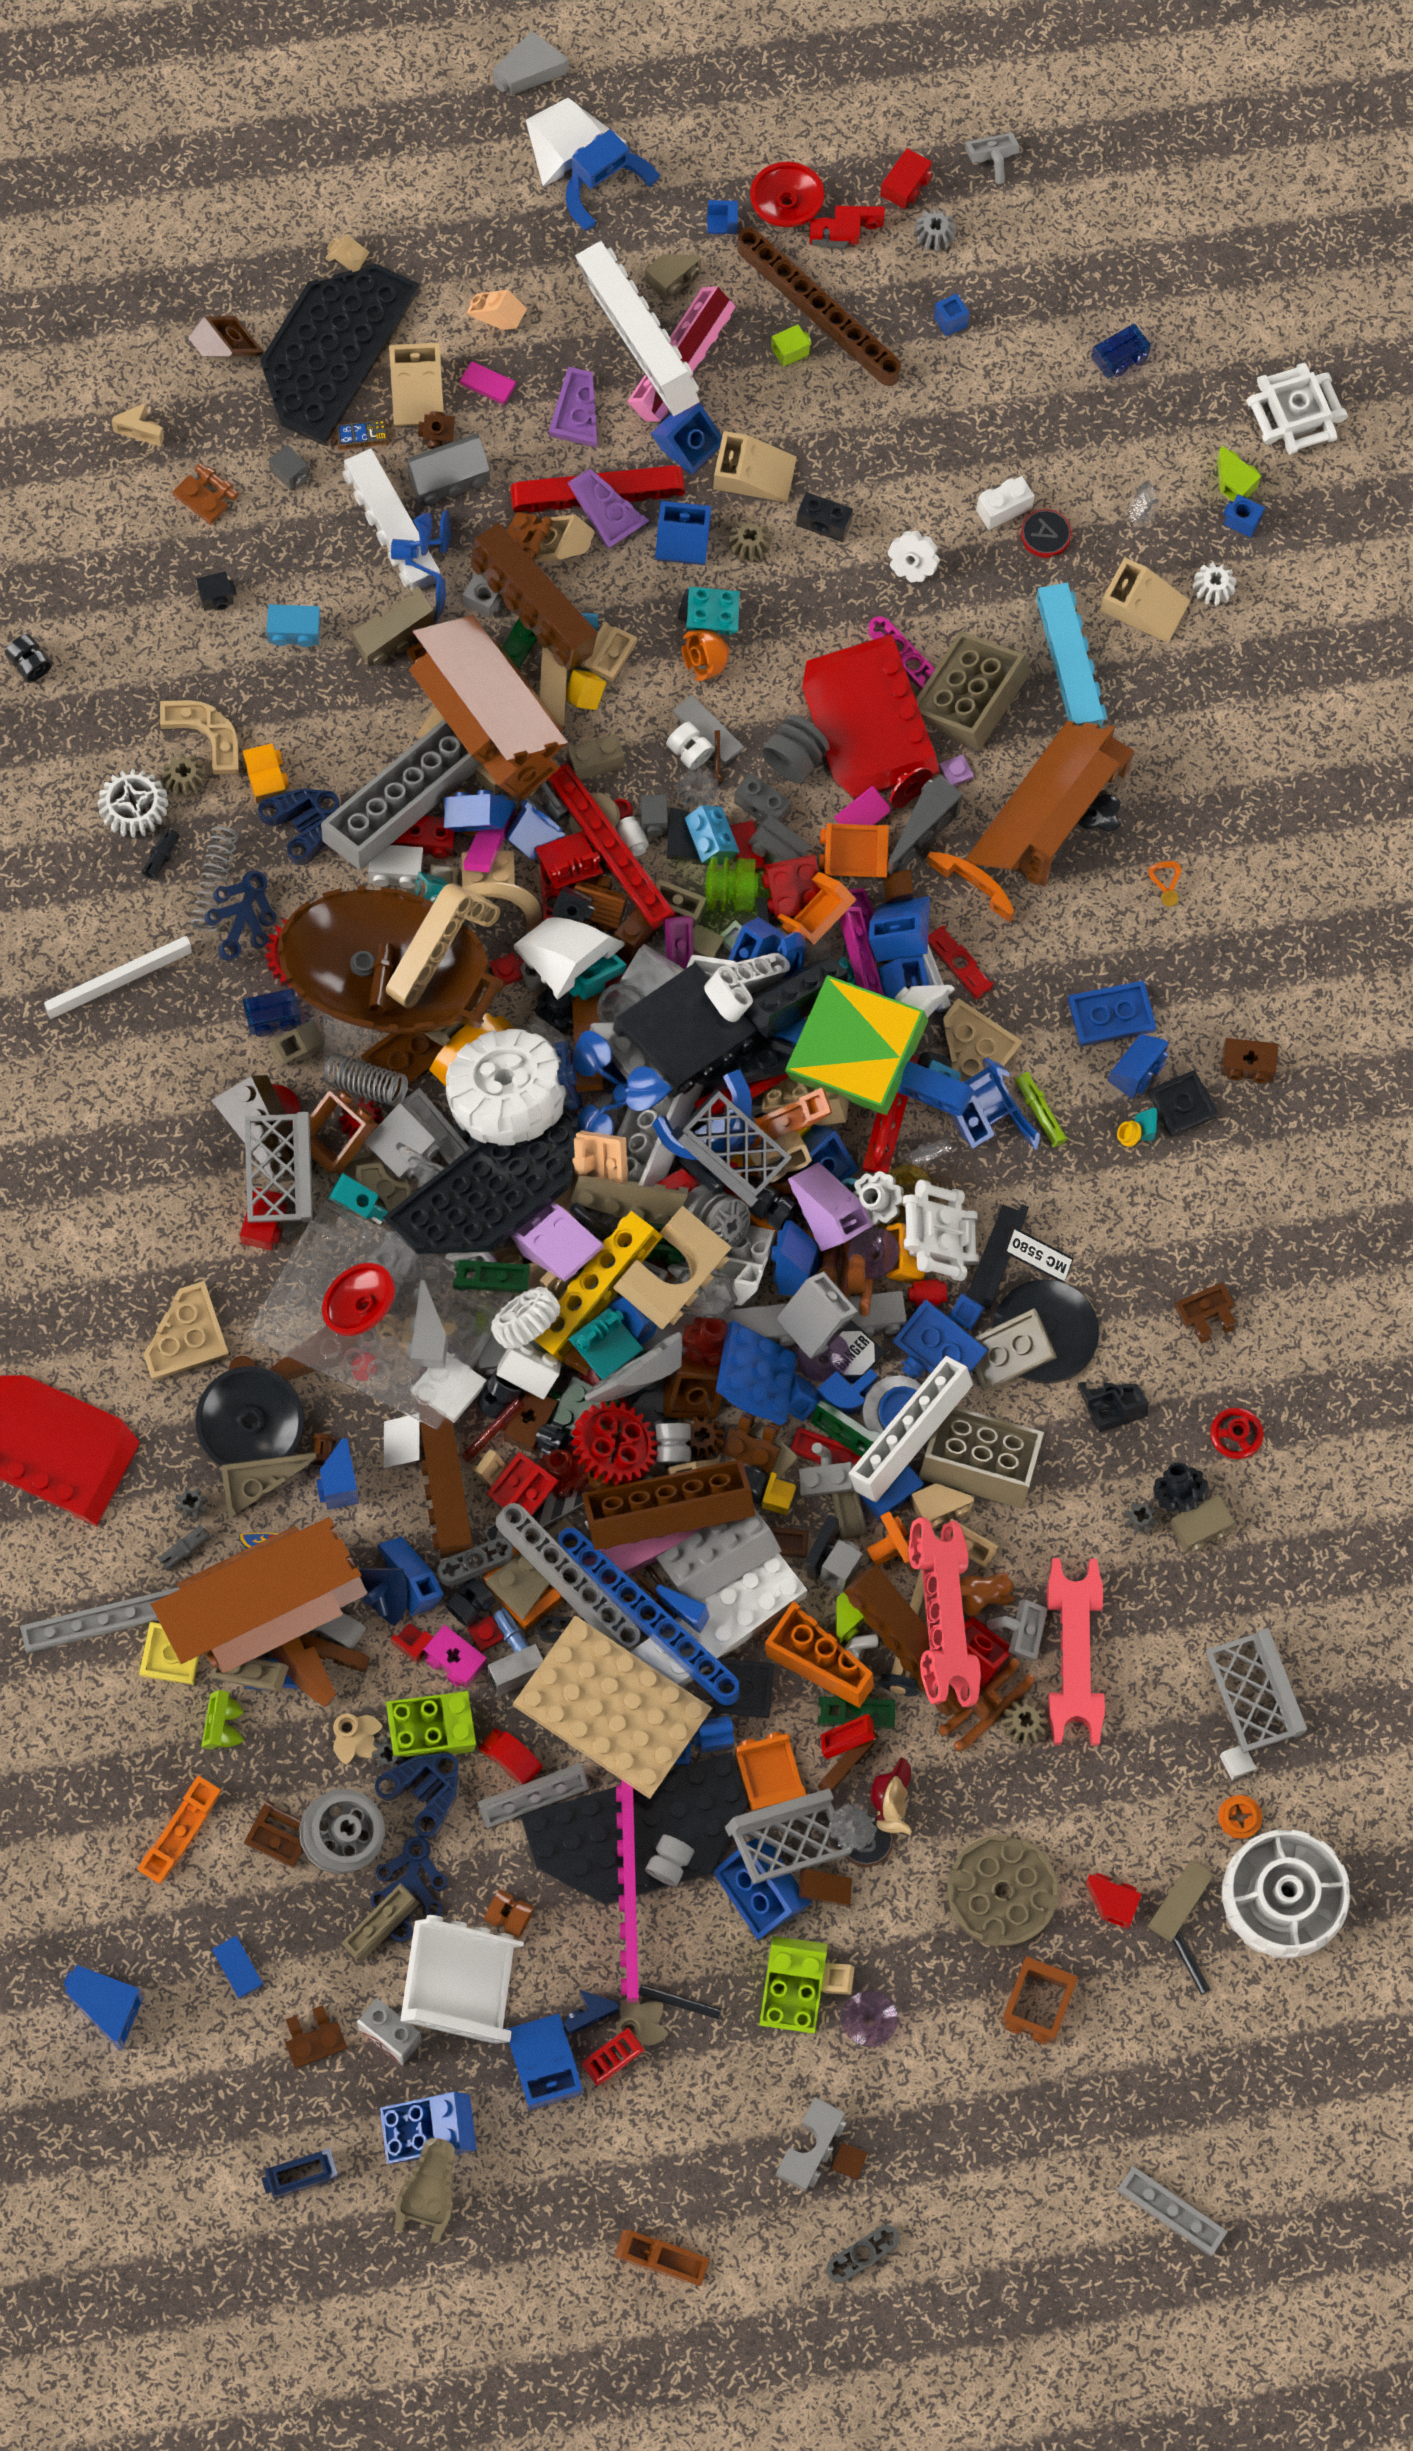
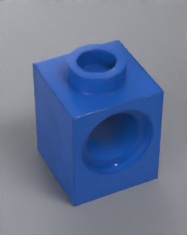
[1223,494,1265,538]

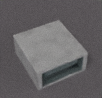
[616,944,685,1002]
[488,1644,543,1697]

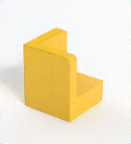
[566,669,606,710]
[762,1472,796,1516]

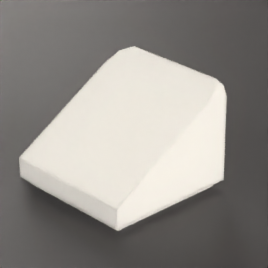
[1220,1746,1257,1780]

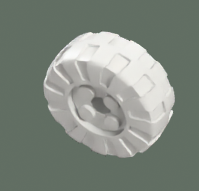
[446,1029,568,1146]
[1222,1829,1350,1959]

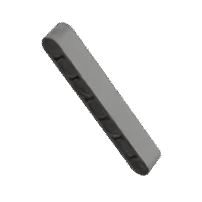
[496,1503,640,1651]

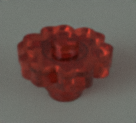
[682,1315,727,1367]
[538,1445,589,1498]

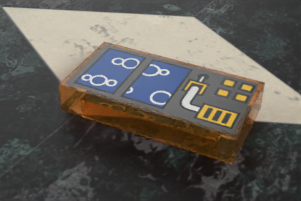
[335,418,389,450]

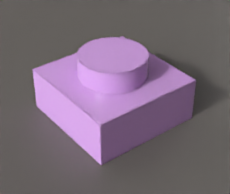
[939,754,974,787]

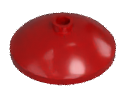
[750,162,824,227]
[322,1263,395,1336]

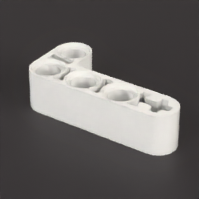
[704,953,790,1022]

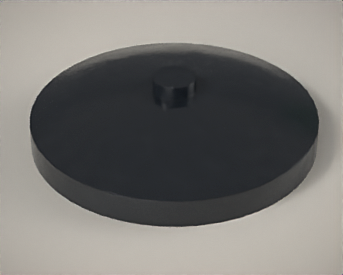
[992,1280,1099,1384]
[195,1366,305,1466]

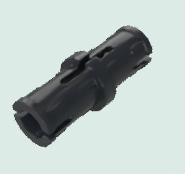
[141,828,180,880]

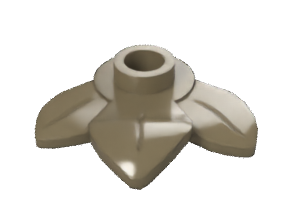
[616,1998,668,2046]

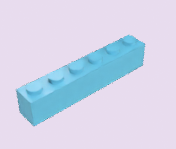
[1036,583,1107,729]

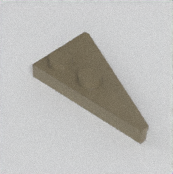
[221,1452,317,1517]

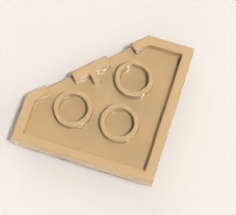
[943,998,1023,1082]
[144,1281,229,1382]

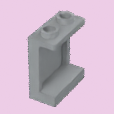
[776,1271,858,1359]

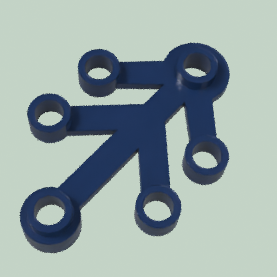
[204,870,277,961]
[555,1041,583,1111]
[371,1836,447,1943]

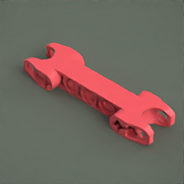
[908,1517,981,1707]
[1046,1558,1105,1746]

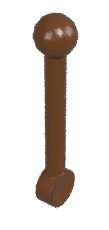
[713,730,723,784]

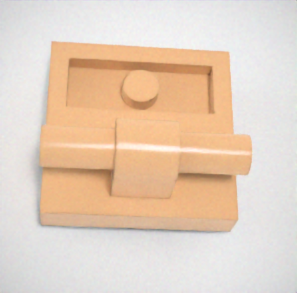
[572,1131,628,1184]

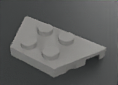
[589,1023,665,1080]

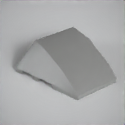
[584,1332,682,1402]

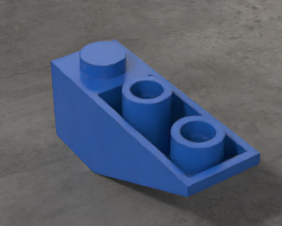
[377,1536,444,1616]

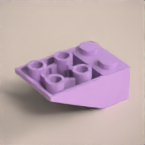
[788,1162,873,1252]
[511,1202,604,1282]

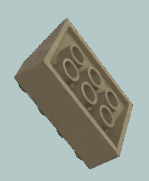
[916,631,1031,751]
[919,1406,1044,1509]

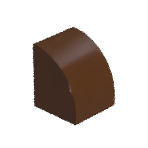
[883,870,913,904]

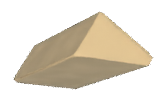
[949,1518,998,1568]

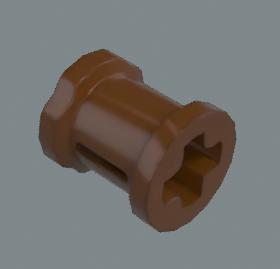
[311,1434,337,1466]

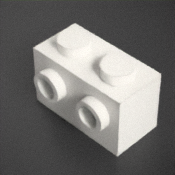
[976,476,1034,530]
[368,845,423,888]
[496,1343,561,1400]

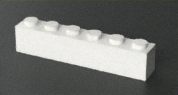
[342,448,440,590]
[848,1356,973,1502]

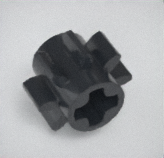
[535,1421,569,1457]

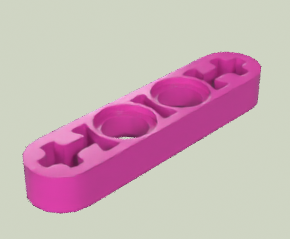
[868,616,935,690]

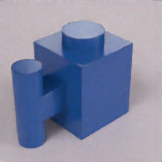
[693,1716,734,1753]

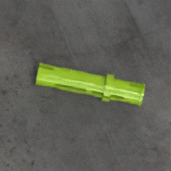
[1015,1072,1068,1147]

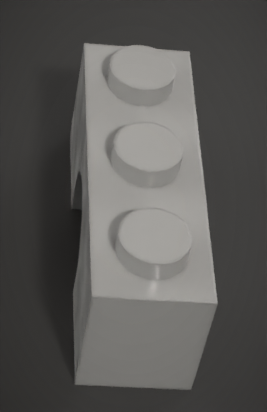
[775,2097,847,2192]

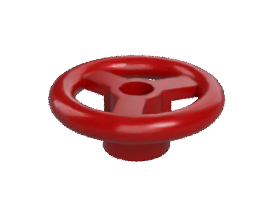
[1210,1408,1264,1459]

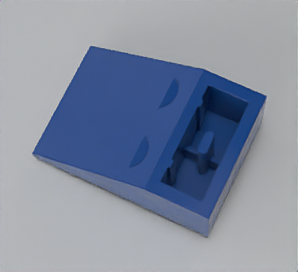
[869,896,930,962]
[506,2014,583,2111]
[380,2092,477,2164]

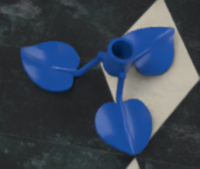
[391,510,451,623]
[573,1031,672,1135]

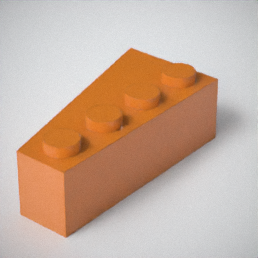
[765,1600,874,1708]

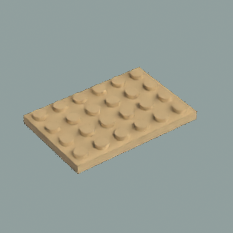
[512,1615,712,1799]

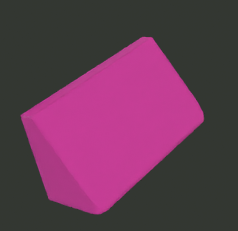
[834,786,891,825]

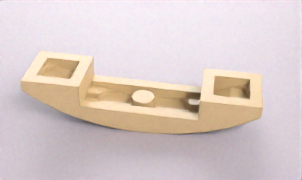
[540,647,567,726]

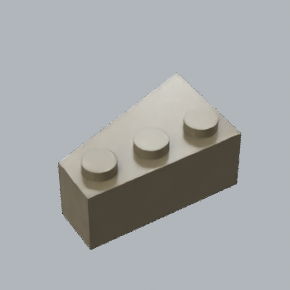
[352,586,434,666]

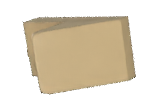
[112,403,164,447]

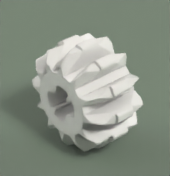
[1193,562,1236,607]

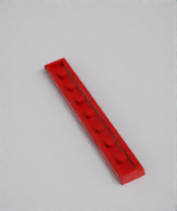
[547,763,676,930]

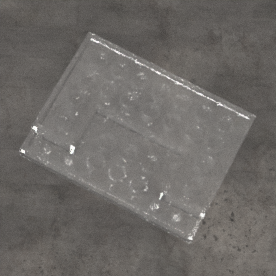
[247,1201,515,1430]

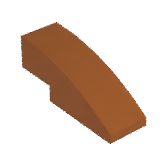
[271,1637,336,1707]
[614,2230,710,2286]

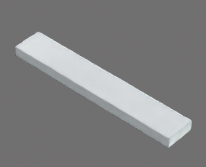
[44,936,192,1019]

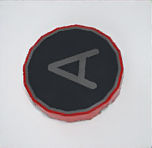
[1021,509,1072,558]

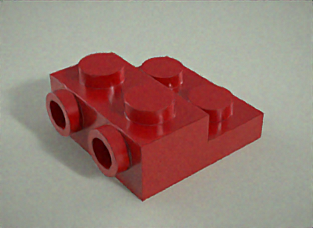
[761,854,821,919]

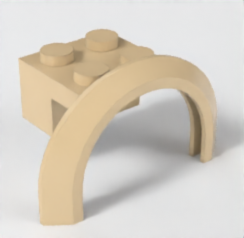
[461,851,542,932]

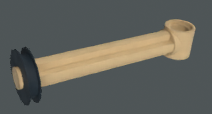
[878,1535,940,1696]

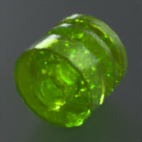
[705,856,758,913]

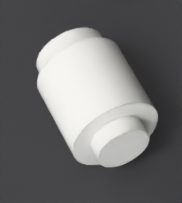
[616,816,649,857]

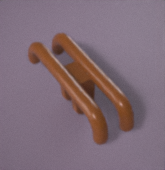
[840,1240,875,1317]
[938,1658,1035,1752]

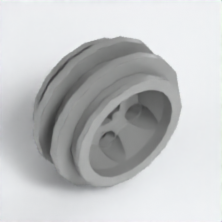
[299,1789,385,1874]

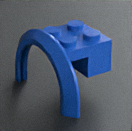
[566,129,661,231]
[728,917,806,978]
[949,1057,1040,1150]
[652,1070,760,1161]

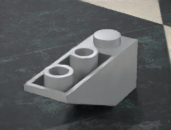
[406,1280,448,1369]

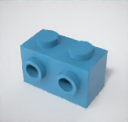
[267,604,321,647]
[685,805,739,865]

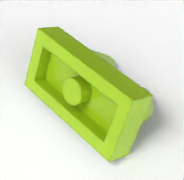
[201,1690,244,1749]

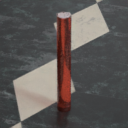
[461,1398,524,1462]

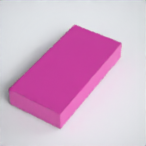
[460,361,516,405]

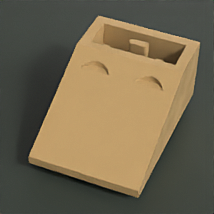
[389,343,444,427]
[713,431,797,503]
[1100,557,1190,643]
[762,1077,849,1126]

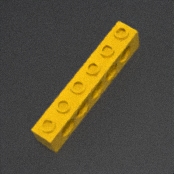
[533,1211,663,1363]

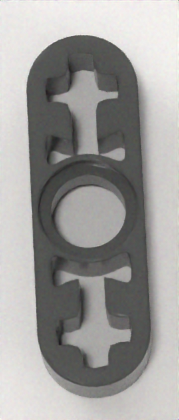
[438,1538,513,1586]
[826,2225,900,2283]

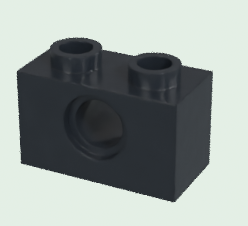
[796,492,853,542]

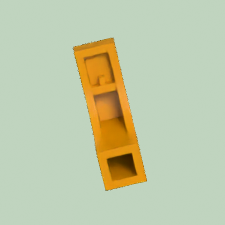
[429,1013,515,1086]

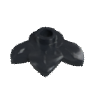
[1078,794,1121,831]

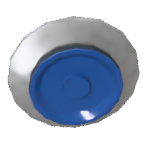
[862,1375,921,1434]

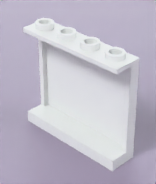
[400,1915,524,2044]

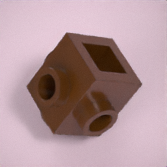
[418,411,455,449]

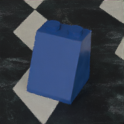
[64,1965,144,2050]

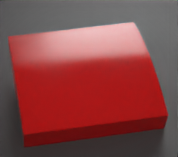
[486,1452,559,1516]

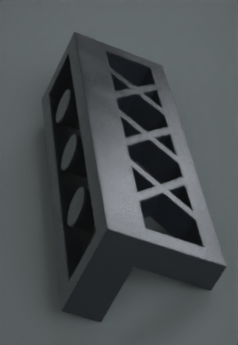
[966,1204,1029,1310]

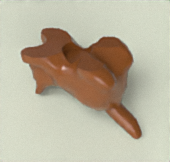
[960,1572,1014,1616]

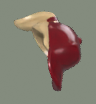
[870,1757,912,1835]

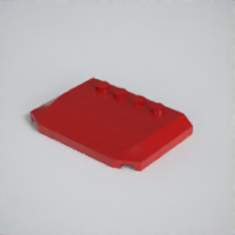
[802,634,940,800]
[0,1375,140,1527]

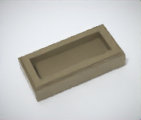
[831,1491,868,1540]

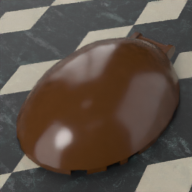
[278,886,504,1035]

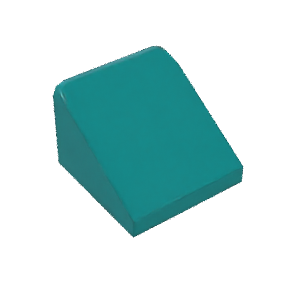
[1135,1108,1157,1141]

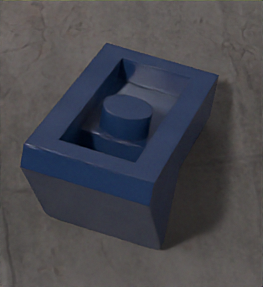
[564,1990,619,2036]

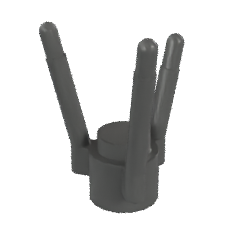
[524,782,570,823]

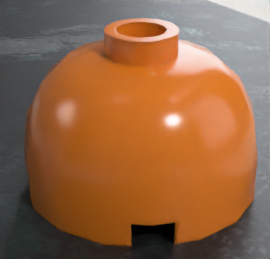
[681,629,729,681]

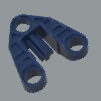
[258,789,339,865]
[375,1753,459,1839]

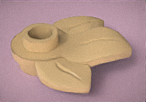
[333,1714,383,1765]

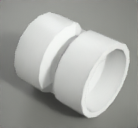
[666,722,715,771]

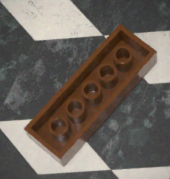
[471,522,598,672]
[582,1459,755,1550]

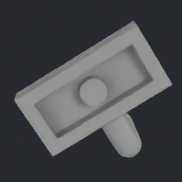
[965,133,1019,184]
[799,1443,855,1497]
[987,1599,1047,1661]

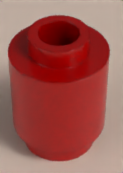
[908,1279,947,1308]

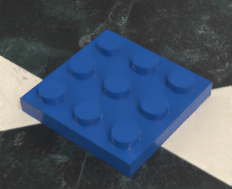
[716,1320,797,1425]

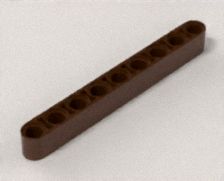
[737,227,901,386]

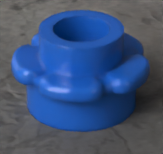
[901,1356,926,1379]

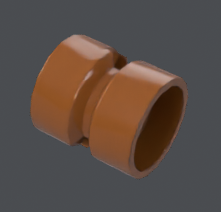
[484,1889,535,1939]

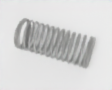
[324,1053,408,1107]

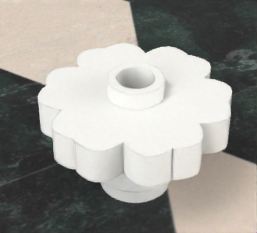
[888,531,940,582]
[852,1171,904,1226]

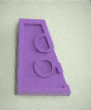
[549,366,597,448]
[568,469,649,548]

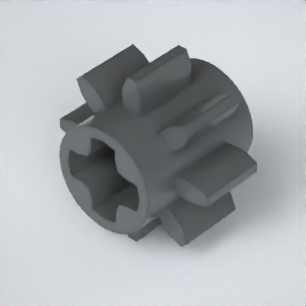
[175,1487,208,1521]
[1123,1501,1157,1536]
[372,1732,404,1769]

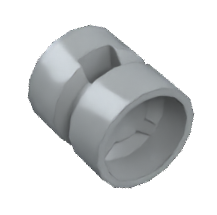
[656,1423,691,1464]
[645,1835,694,1887]

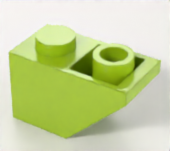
[1217,446,1261,502]
[835,1592,867,1644]

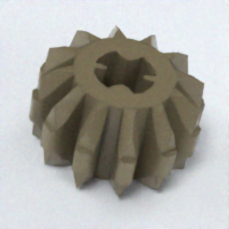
[728,518,772,563]
[162,752,206,798]
[1001,1698,1049,1746]

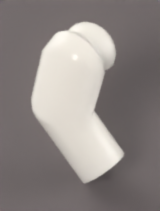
[844,1634,878,1660]

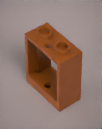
[310,1090,378,1173]
[1001,1956,1078,2045]

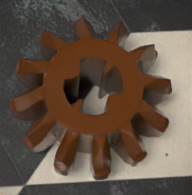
[685,1416,724,1461]

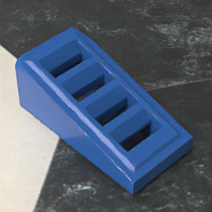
[656,1585,710,1633]

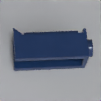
[261,2147,339,2199]

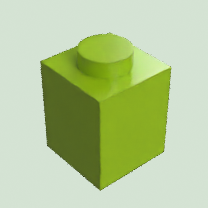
[771,324,812,367]

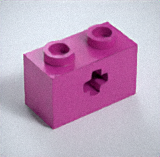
[423,1624,487,1689]

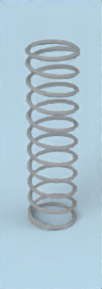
[190,826,239,932]

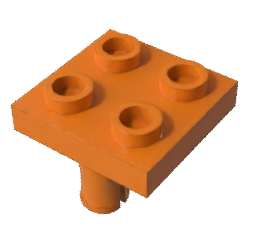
[866,1511,917,1573]

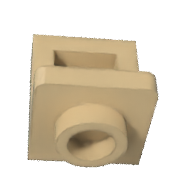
[325,234,370,272]

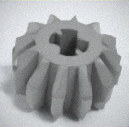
[914,208,956,253]

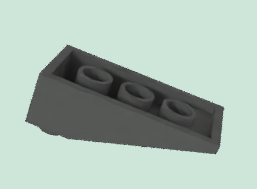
[887,775,963,876]

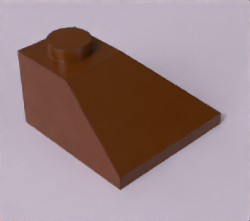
[188,316,264,356]
[663,1355,722,1419]

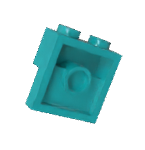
[569,954,627,1000]

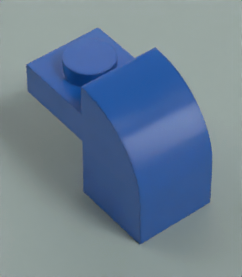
[816,1369,878,1415]

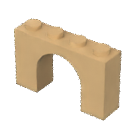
[613,1206,732,1330]

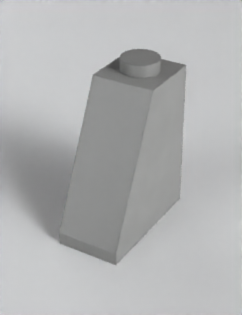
[493,31,569,95]

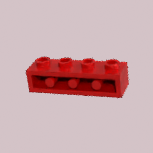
[390,816,456,859]

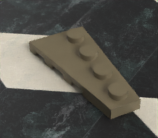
[570,1175,689,1224]
[486,1518,578,1621]

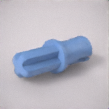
[493,1608,529,1653]

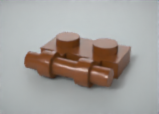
[173,463,239,525]
[507,512,553,559]

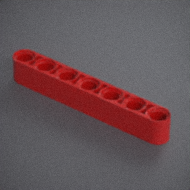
[510,465,686,513]

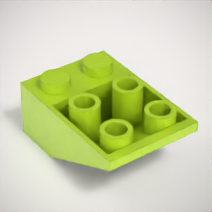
[386,1691,476,1757]
[759,1936,827,2034]

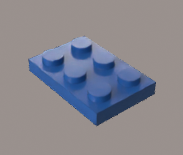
[1067,980,1157,1047]
[892,1300,988,1374]

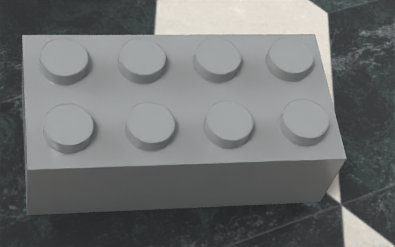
[656,1508,782,1602]

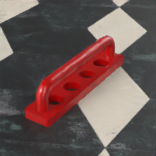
[862,1055,919,1174]

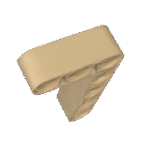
[386,883,500,1008]

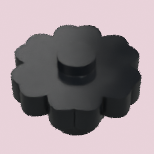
[535,989,573,1034]
[1153,1462,1209,1512]

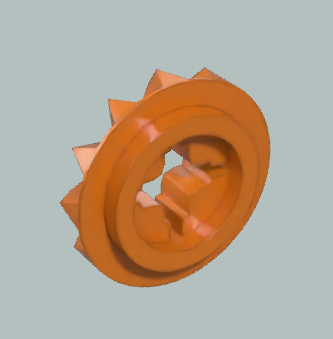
[1218,1795,1262,1840]

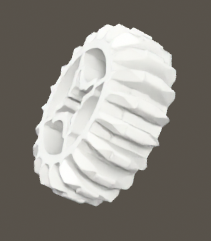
[98,769,168,838]
[491,1286,561,1349]

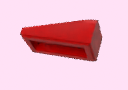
[581,2028,645,2086]

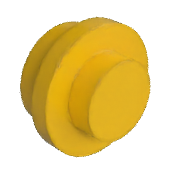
[1117,1121,1141,1147]

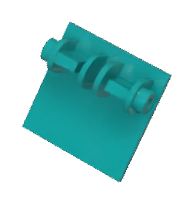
[686,586,740,636]
[569,1308,643,1381]

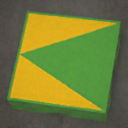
[785,975,928,1116]

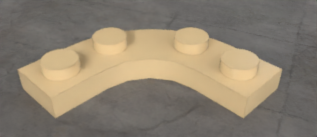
[160,700,239,774]

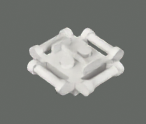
[1246,363,1348,455]
[903,1180,979,1281]

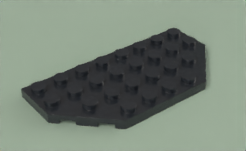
[260,264,420,446]
[382,1106,580,1254]
[520,1752,748,1906]

